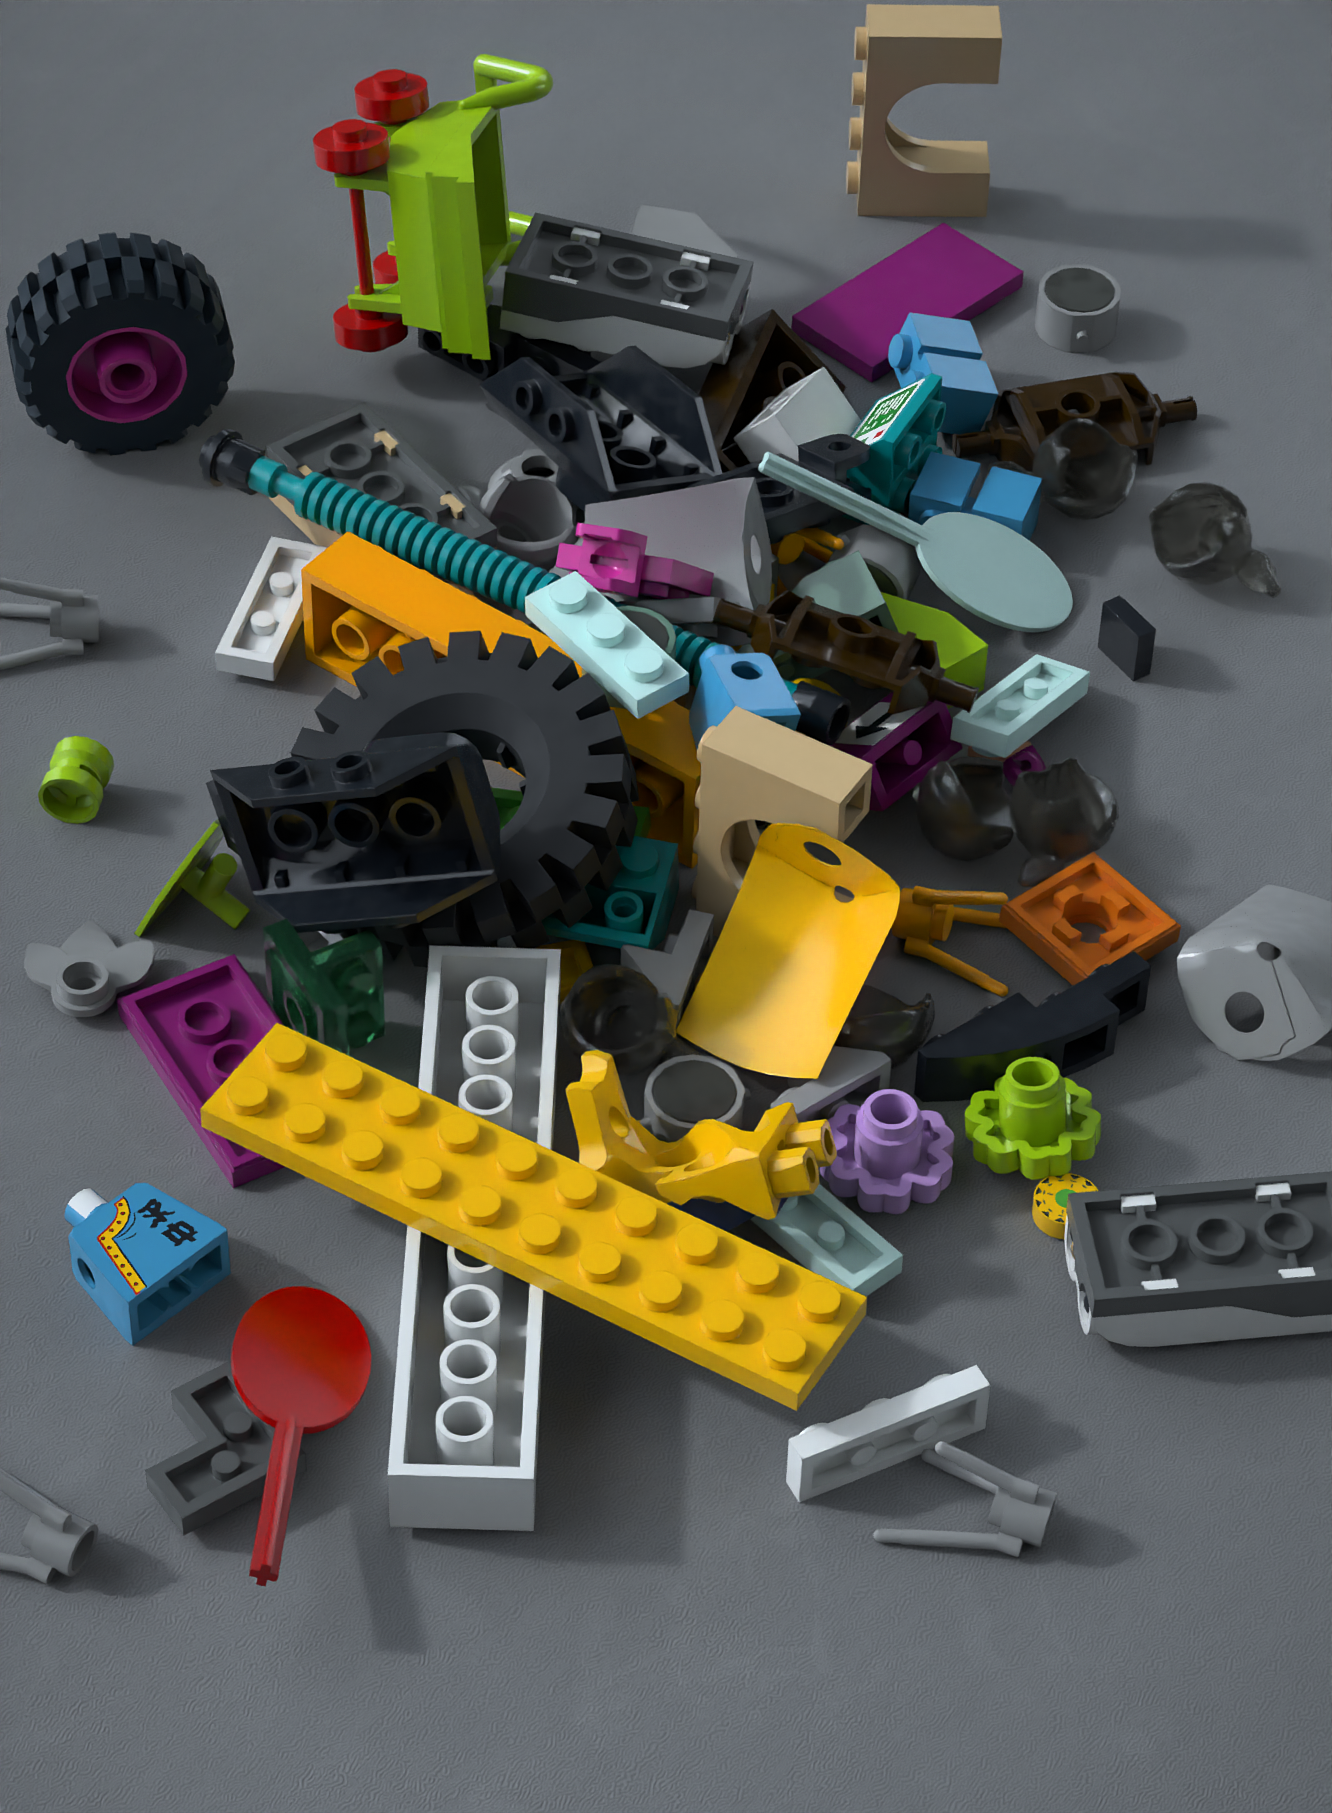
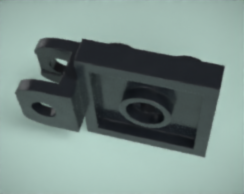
[687,434,872,545]

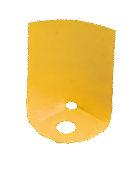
[675,823,900,1079]

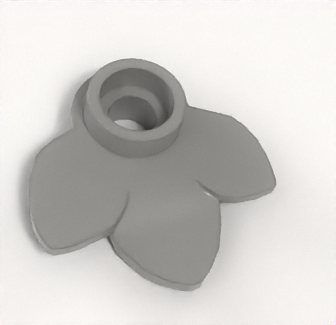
[24,920,155,1017]

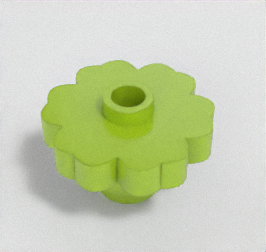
[965,1057,1101,1180]

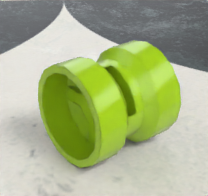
[38,736,114,824]

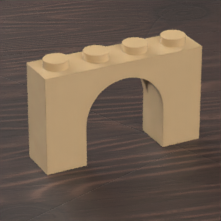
[846,4,1002,217]
[692,706,873,938]

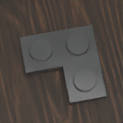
[145,1360,307,1536]

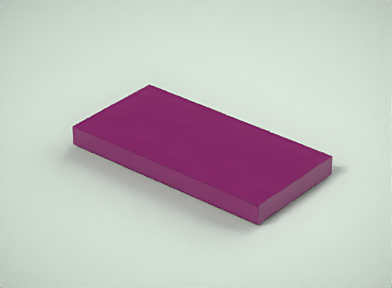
[791,222,1024,383]
[117,954,285,1188]

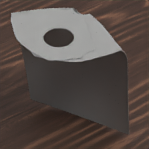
[584,477,772,646]
[1177,884,1332,1061]

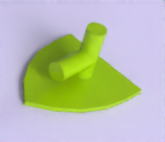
[134,819,251,937]

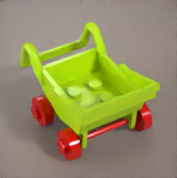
[313,54,553,360]

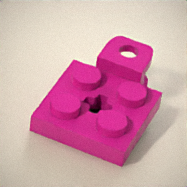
[555,523,714,600]

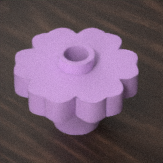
[820,1089,954,1214]

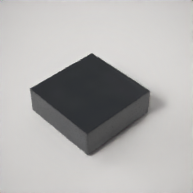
[1097,595,1156,681]

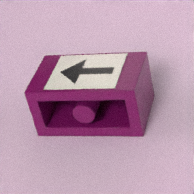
[830,692,963,811]

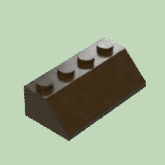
[698,309,846,473]

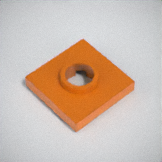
[999,851,1181,986]

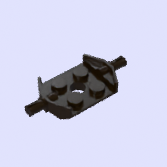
[952,372,1197,477]
[712,590,979,714]

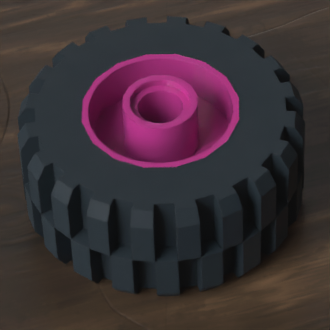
[5,232,235,456]

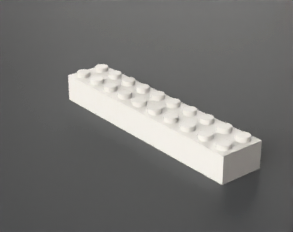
[388,945,561,1531]

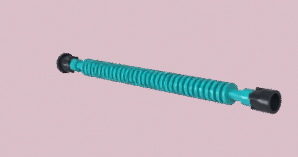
[199,428,851,746]

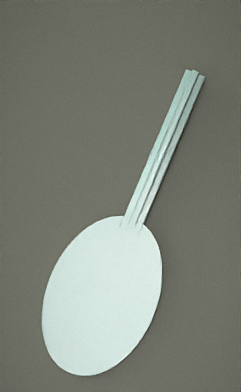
[758,451,1073,632]

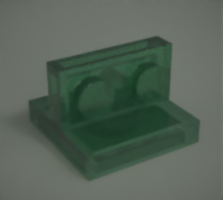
[263,919,385,1056]

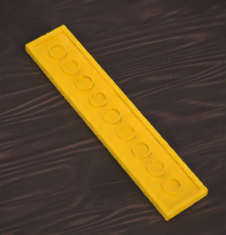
[200,1023,867,1411]

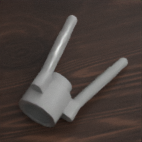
[0,577,99,671]
[873,1441,1057,1557]
[0,1468,98,1584]

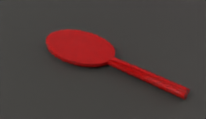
[231,1286,371,1586]

